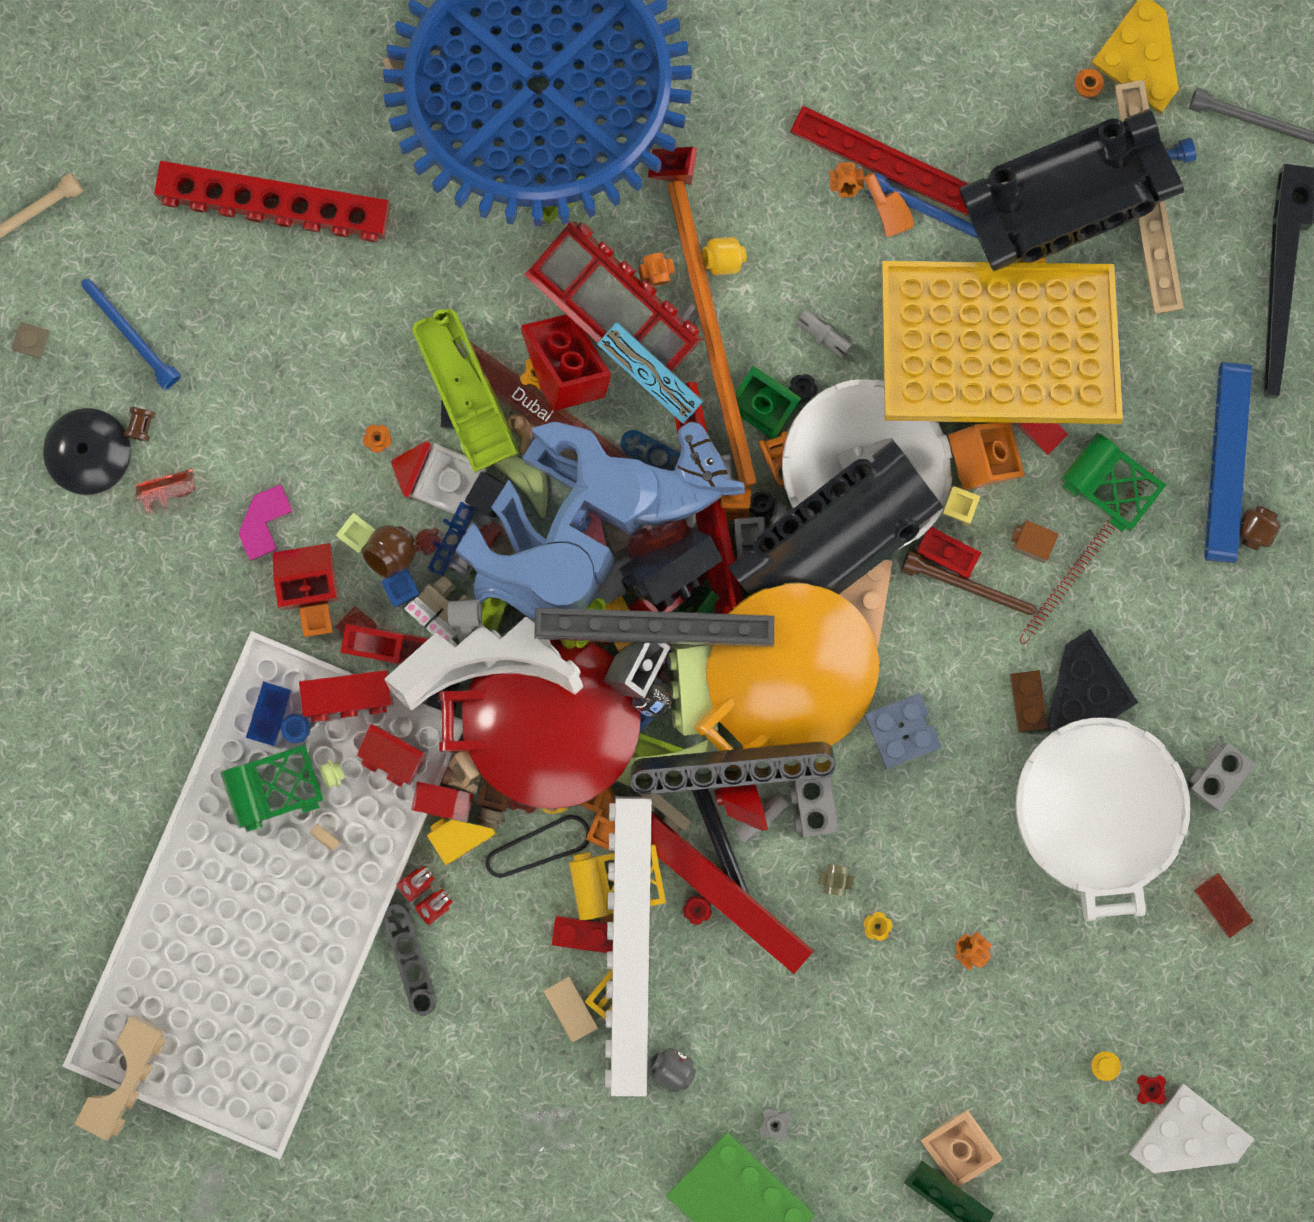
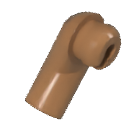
[508,414,535,455]

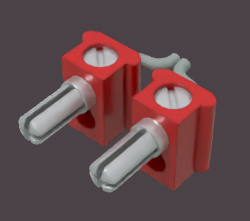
[396,866,453,925]

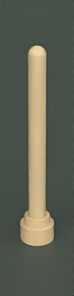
[0,172,84,238]

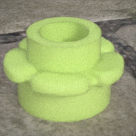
[319,760,344,788]

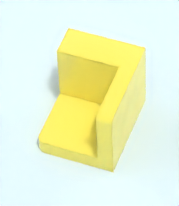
[942,486,980,526]

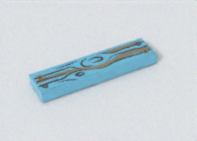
[597,322,704,423]

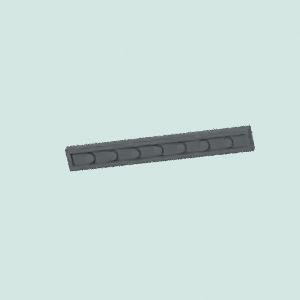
[534,608,774,647]

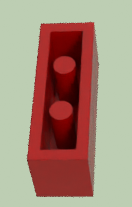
[299,670,394,722]

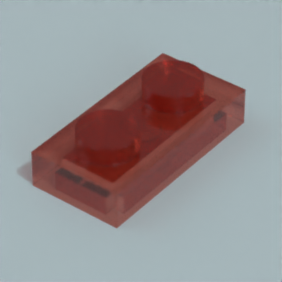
[626,518,689,559]
[1193,873,1253,938]

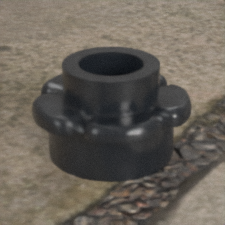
[789,374,817,403]
[749,491,777,519]

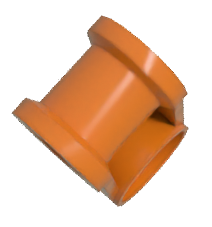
[758,431,788,490]

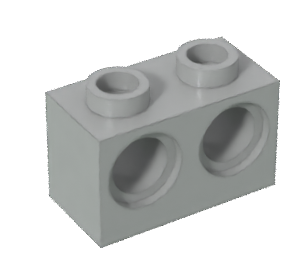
[1188,743,1256,811]
[789,776,839,837]

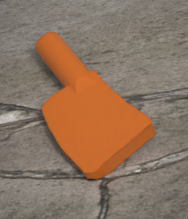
[863,173,915,237]

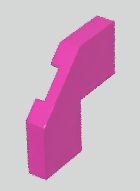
[238,484,293,561]

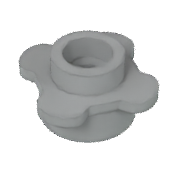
[759,1109,791,1142]

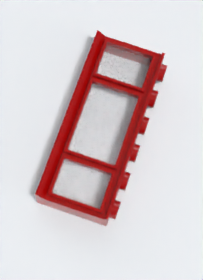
[524,221,703,373]

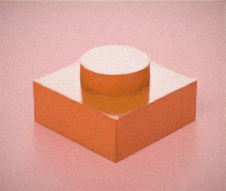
[299,603,333,637]

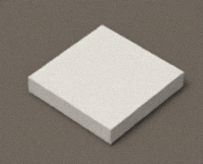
[411,443,487,519]

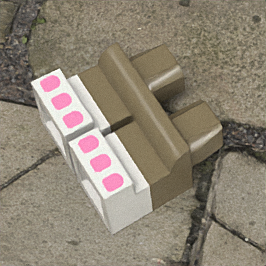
[404,576,470,641]

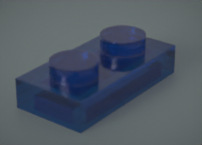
[246,681,293,746]

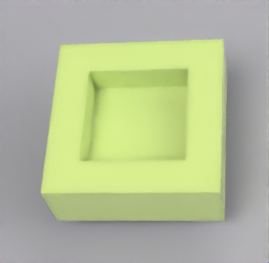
[335,513,376,554]

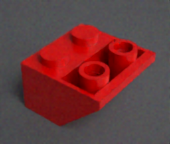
[272,543,340,610]

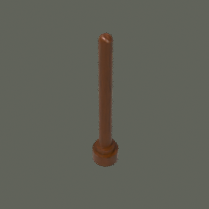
[901,550,1036,615]

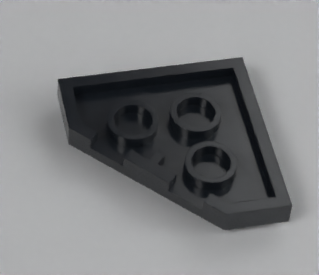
[1047,629,1138,733]

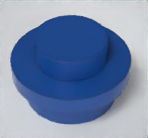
[281,714,311,743]

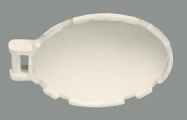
[782,379,952,549]
[1015,718,1190,922]

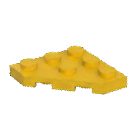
[1091,0,1179,114]

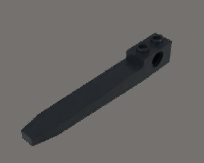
[1264,164,1314,399]

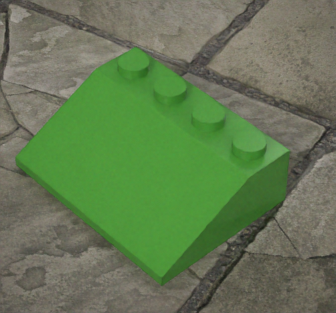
[666,1130,815,1222]

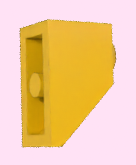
[427,818,497,865]

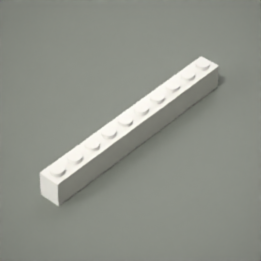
[605,796,652,1097]

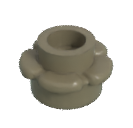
[477,806,505,829]

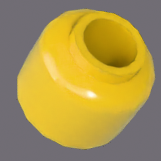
[702,237,747,276]

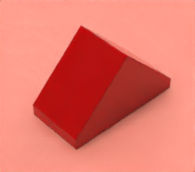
[647,146,697,185]

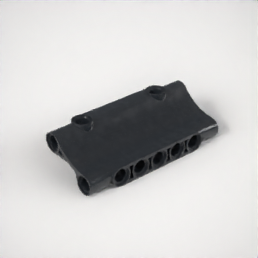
[728,440,943,596]

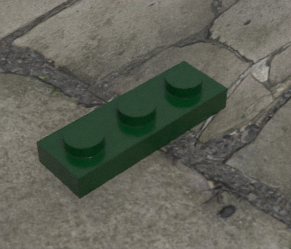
[904,1160,994,1222]

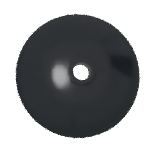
[43,408,131,495]

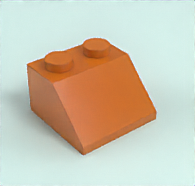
[948,422,1025,490]

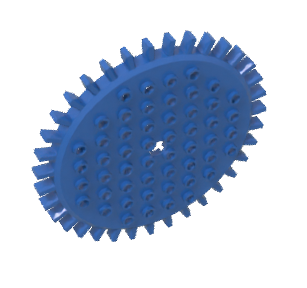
[383,0,692,226]

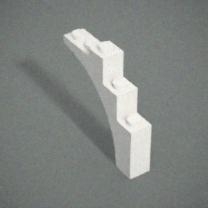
[385,617,583,710]

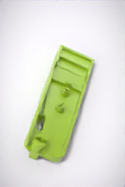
[412,308,520,473]

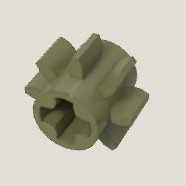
[818,864,855,897]

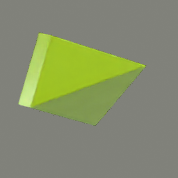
[481,598,509,632]

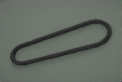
[486,815,590,878]

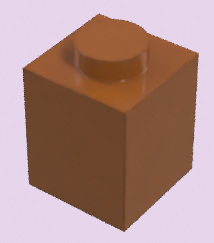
[1010,520,1059,563]

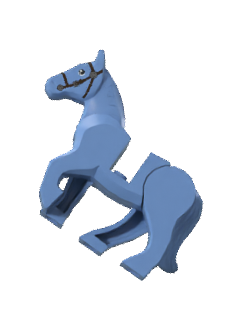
[456,422,745,620]

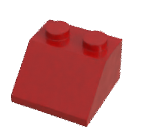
[356,724,428,787]

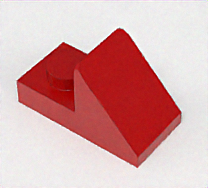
[411,781,473,822]

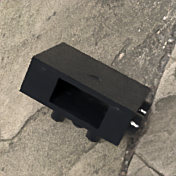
[619,525,723,606]

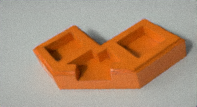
[579,786,615,852]

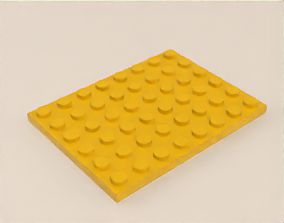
[882,261,1123,424]

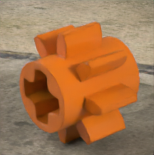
[829,162,864,198]
[638,253,675,287]
[954,932,992,970]

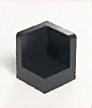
[465,471,506,518]

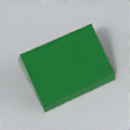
[735,365,801,439]

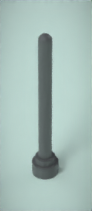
[1189,87,1314,143]

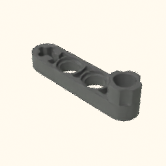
[383,904,437,1016]

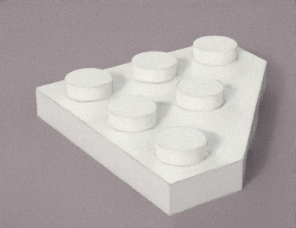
[1129,1084,1254,1173]

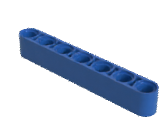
[1204,362,1252,563]

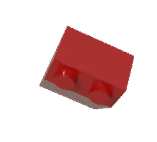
[520,314,612,411]

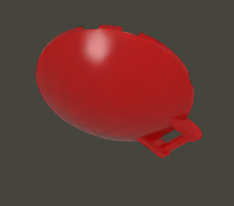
[438,640,640,809]

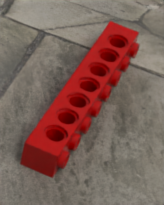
[154,160,391,242]

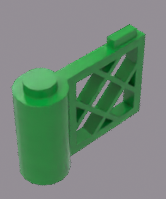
[1061,433,1166,533]
[220,744,324,833]

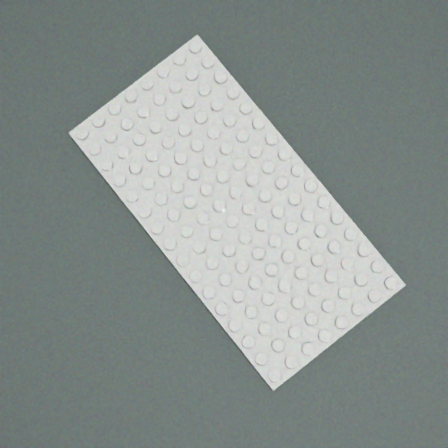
[62,631,463,1160]

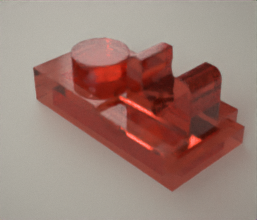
[136,469,196,514]

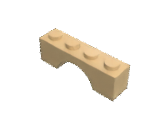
[75,1015,167,1140]

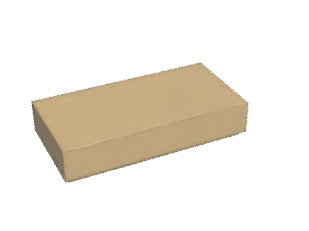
[544,976,598,1043]

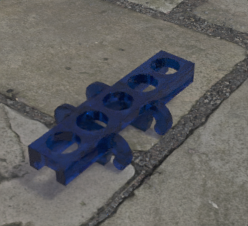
[427,502,476,577]

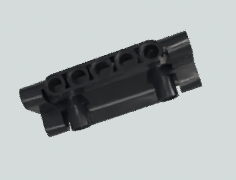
[959,108,1184,272]

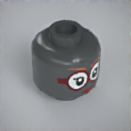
[650,1048,696,1092]

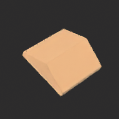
[921,1110,1002,1187]

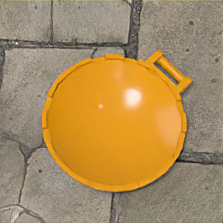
[694,583,879,770]

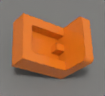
[721,487,751,521]

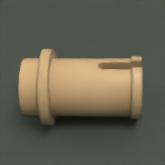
[442,767,481,794]

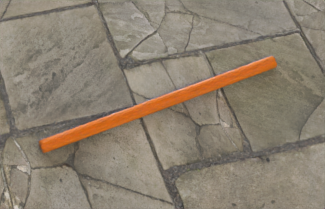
[667,180,756,487]

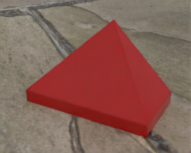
[391,441,432,500]

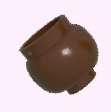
[362,525,415,578]

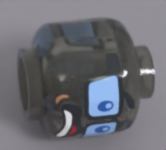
[630,677,673,718]

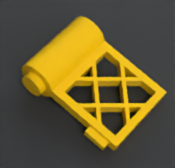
[568,845,666,920]

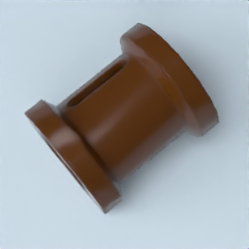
[124,407,156,442]

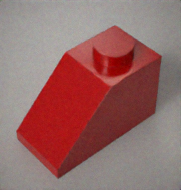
[714,784,768,831]

